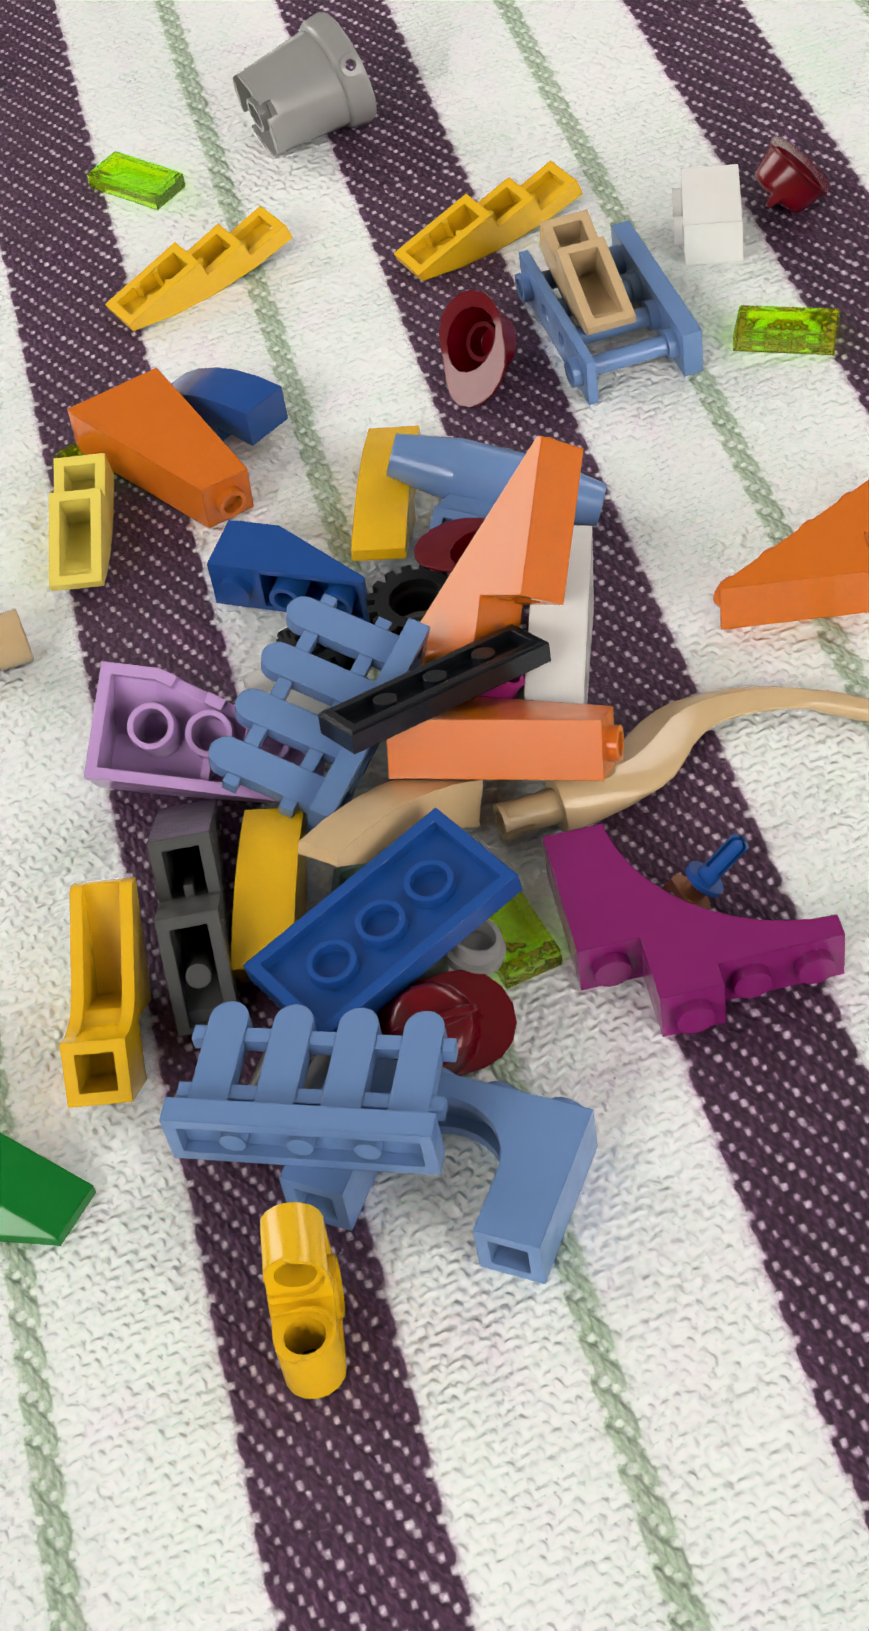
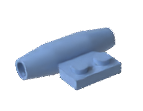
[386,433,607,530]

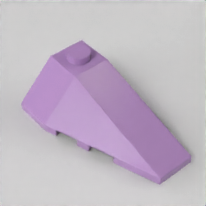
[84,661,325,805]

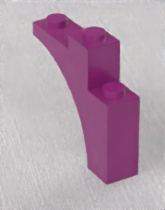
[542,823,845,1037]

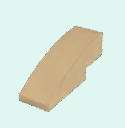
[539,209,636,335]
[298,779,483,867]

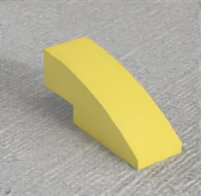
[49,453,114,591]

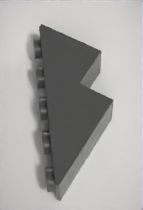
[147,798,239,1037]

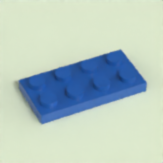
[243,807,523,1032]

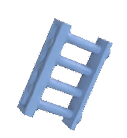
[515,220,703,405]

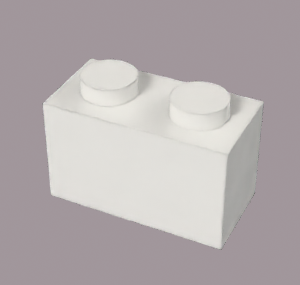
[672,164,743,266]

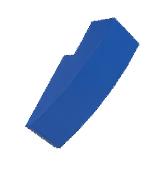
[171,367,288,446]

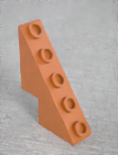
[420,436,584,666]
[713,480,869,630]

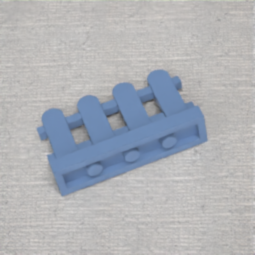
[209,593,430,835]
[159,1001,459,1175]

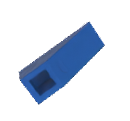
[207,520,369,622]

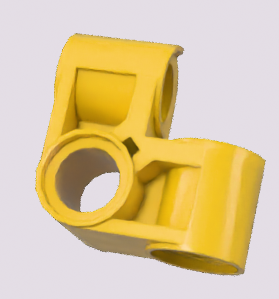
[260,1202,347,1399]

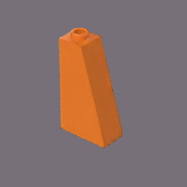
[67,368,254,528]
[386,696,624,781]

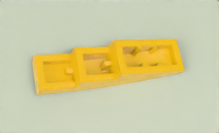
[394,160,583,281]
[105,206,293,331]
[351,425,420,561]

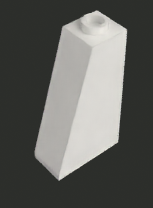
[524,525,594,704]

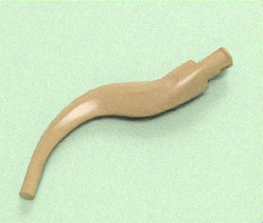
[493,686,869,842]

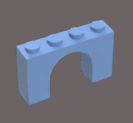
[279,1058,598,1284]

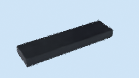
[318,624,551,754]

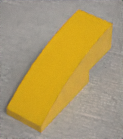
[231,808,307,983]

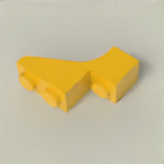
[59,877,152,1108]

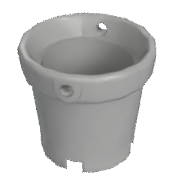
[233,11,377,156]

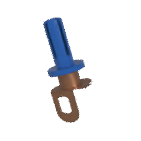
[662,833,749,910]

